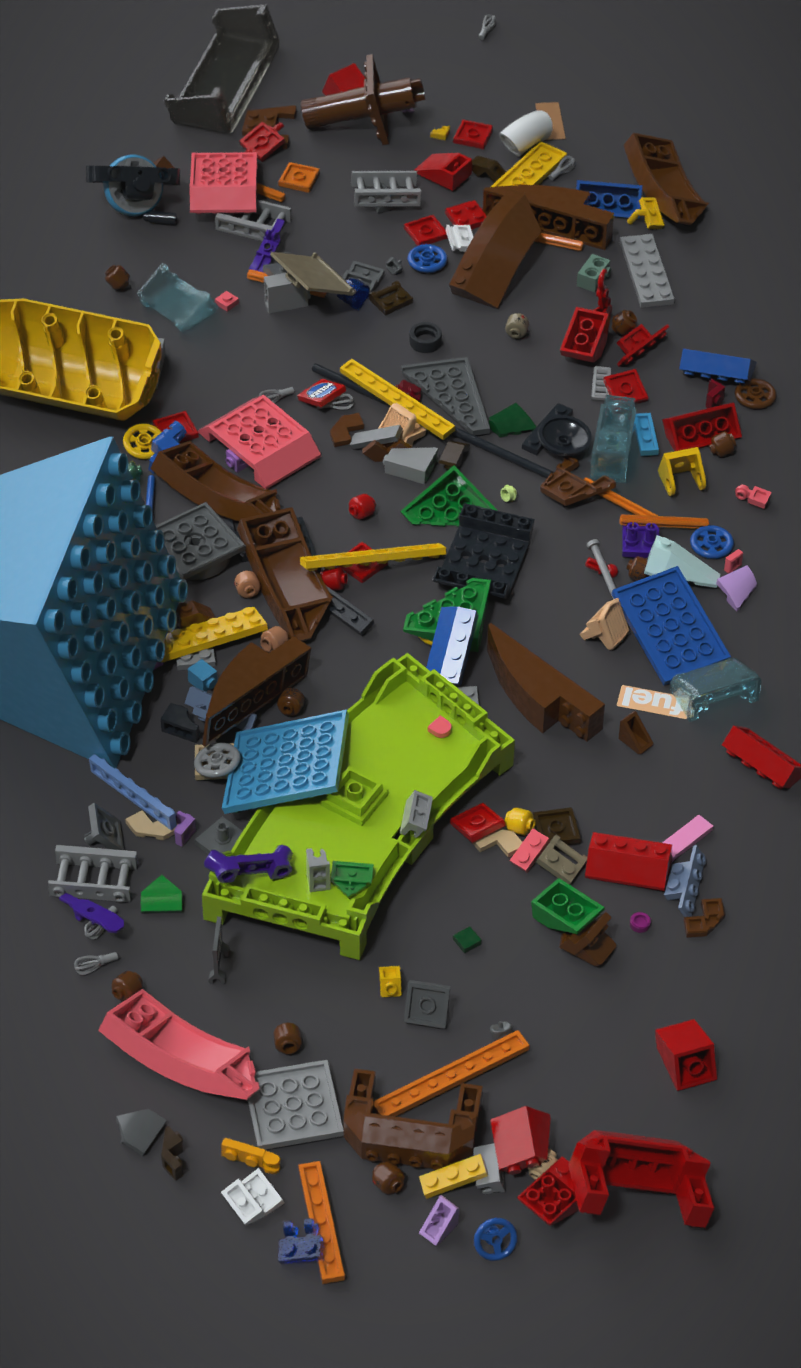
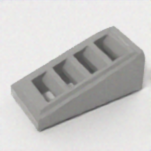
[591,366,611,401]

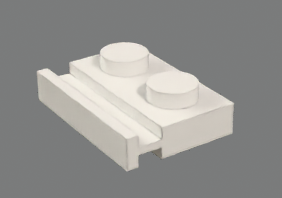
[446,225,473,252]

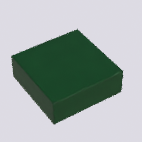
[453,926,482,953]

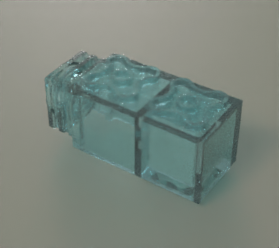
[590,395,637,483]

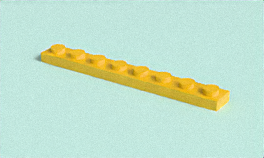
[340,358,455,440]
[300,543,446,571]

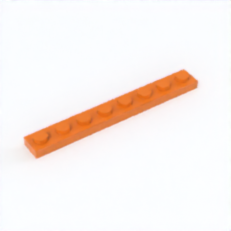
[373,1030,529,1117]

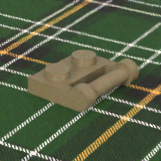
[536,834,587,884]

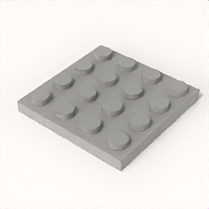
[248,1060,344,1149]

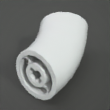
[499,110,553,156]

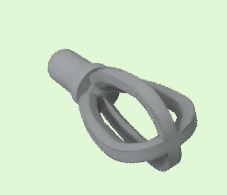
[478,14,496,40]
[548,156,575,181]
[259,387,294,403]
[317,394,353,409]
[84,906,118,940]
[74,952,118,975]

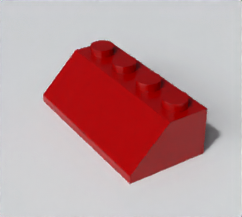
[662,403,742,451]
[722,725,801,789]
[585,832,672,891]

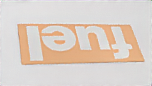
[617,685,691,719]

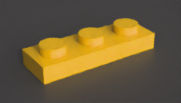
[419,1154,488,1199]

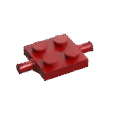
[239,121,285,162]

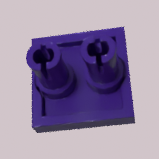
[622,522,659,558]

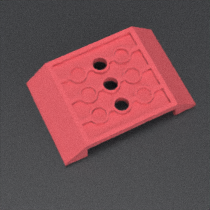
[190,152,258,214]
[198,395,321,489]

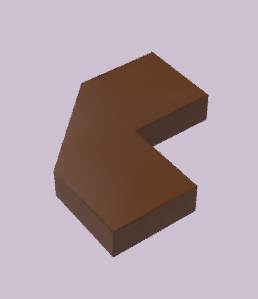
[330,413,364,447]
[362,439,413,462]
[684,898,725,938]

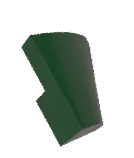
[489,403,536,437]

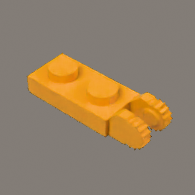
[221,1138,280,1174]

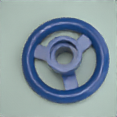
[474,1218,517,1261]

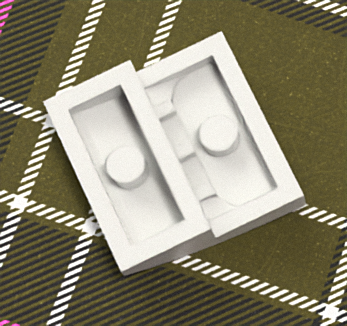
[221,1168,285,1225]

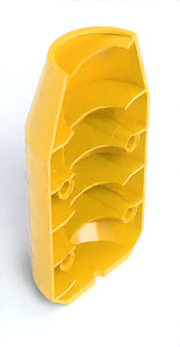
[0,299,162,421]

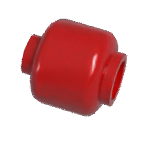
[349,494,376,520]
[320,567,348,591]

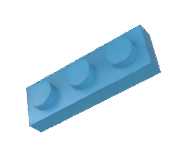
[633,413,659,456]

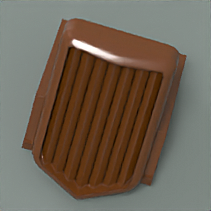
[559,912,616,966]

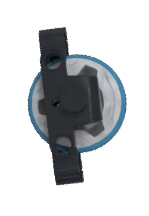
[86,155,180,216]

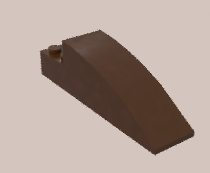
[483,185,614,250]
[487,623,605,742]
[202,637,311,747]

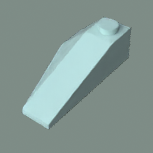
[644,535,720,588]

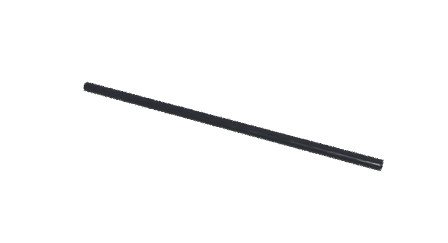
[312,363,554,478]

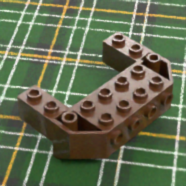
[343,1068,482,1170]

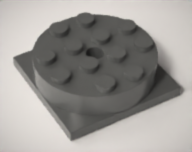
[156,502,246,580]

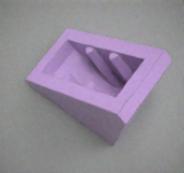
[419,1195,459,1246]

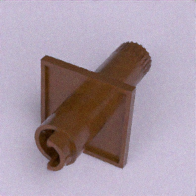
[301,54,425,145]

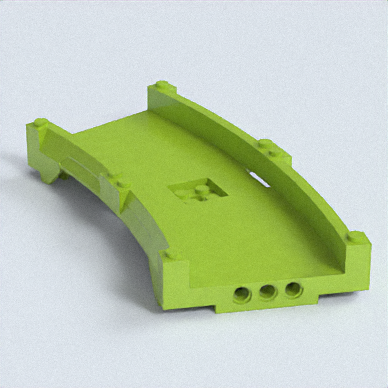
[202,653,515,960]

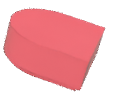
[428,715,451,738]

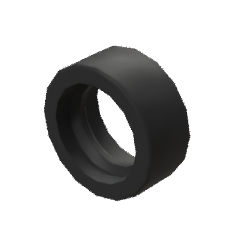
[409,322,442,353]

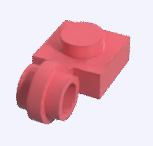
[735,485,772,509]

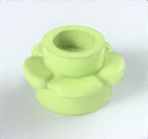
[500,485,517,502]

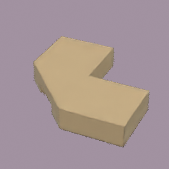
[125,810,178,840]
[473,829,522,857]

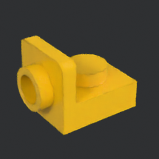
[379,966,401,997]

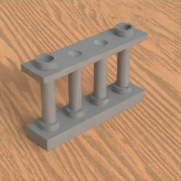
[351,171,421,207]
[215,199,292,241]
[48,845,138,902]

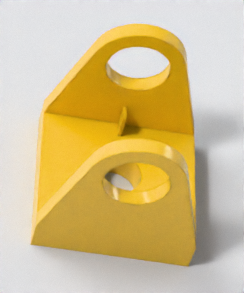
[658,447,706,496]

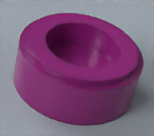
[630,912,651,933]

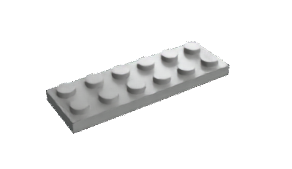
[620,234,674,308]

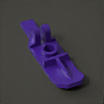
[249,218,285,272]
[59,893,124,933]

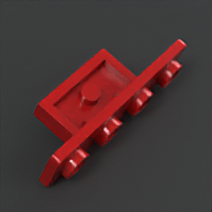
[617,324,670,366]

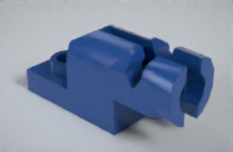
[148,421,187,474]

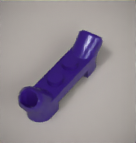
[204,845,293,883]

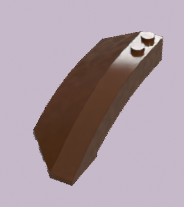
[623,133,709,225]
[449,189,542,309]
[150,441,280,521]
[237,507,333,641]

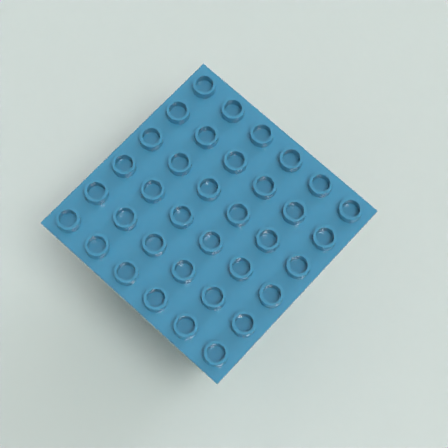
[0,437,188,769]

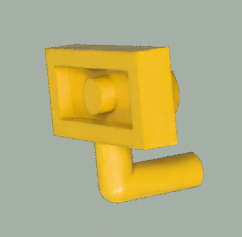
[627,197,665,229]

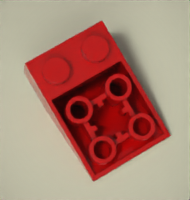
[413,153,472,191]
[517,1156,579,1226]

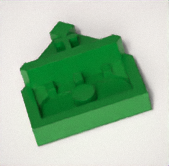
[331,861,374,898]
[141,875,182,913]

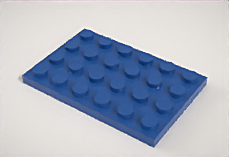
[611,566,731,685]

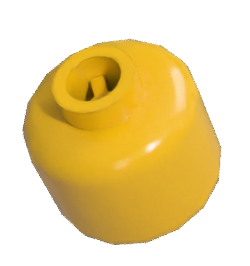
[505,807,536,836]

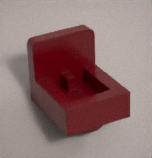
[395,379,421,402]
[705,379,725,408]

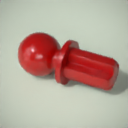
[585,557,618,578]

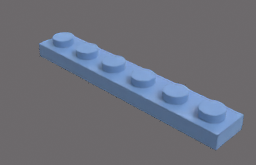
[89,754,177,830]

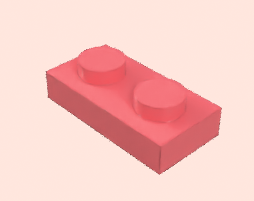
[510,828,550,873]

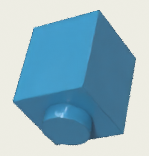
[188,659,218,692]

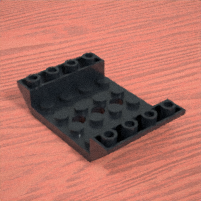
[433,503,535,598]

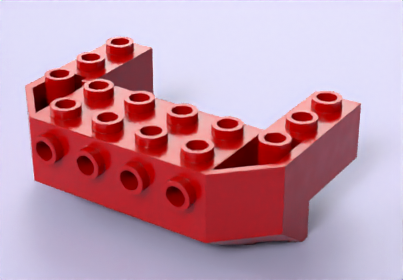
[568,1130,714,1228]

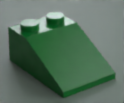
[531,878,605,934]

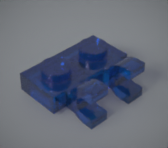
[278,1218,324,1264]

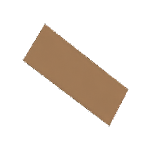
[535,102,566,140]

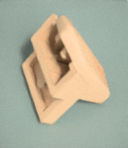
[378,403,426,448]
[579,598,629,650]

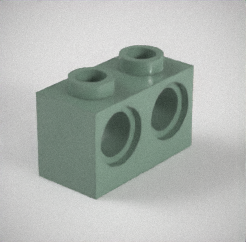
[577,254,611,292]

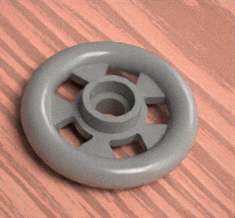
[194,743,240,778]

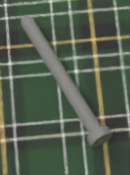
[587,539,616,599]

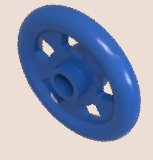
[407,244,447,273]
[690,525,734,559]

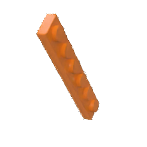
[298,1161,345,1284]

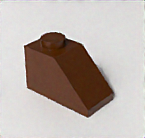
[176,600,216,629]

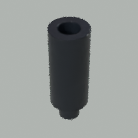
[143,211,177,225]

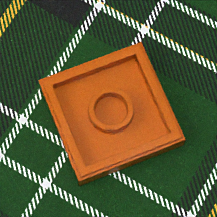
[278,162,320,193]

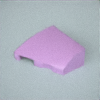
[716,565,757,612]

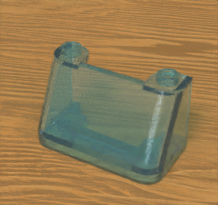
[137,263,219,331]
[670,658,762,722]

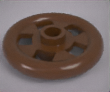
[735,379,776,409]

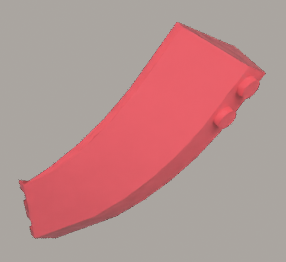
[98,989,260,1100]

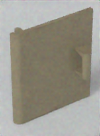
[270,252,356,295]

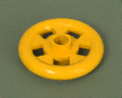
[123,424,162,459]

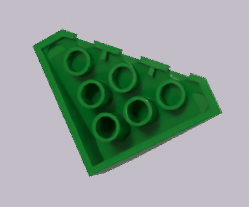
[400,465,498,527]
[403,578,491,652]

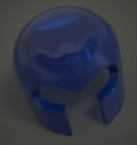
[337,278,370,310]

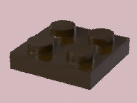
[533,807,580,847]

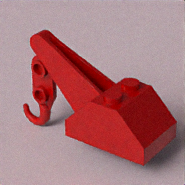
[560,269,612,362]

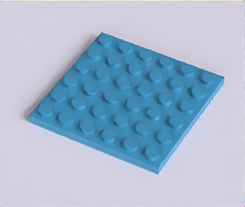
[222,710,349,814]

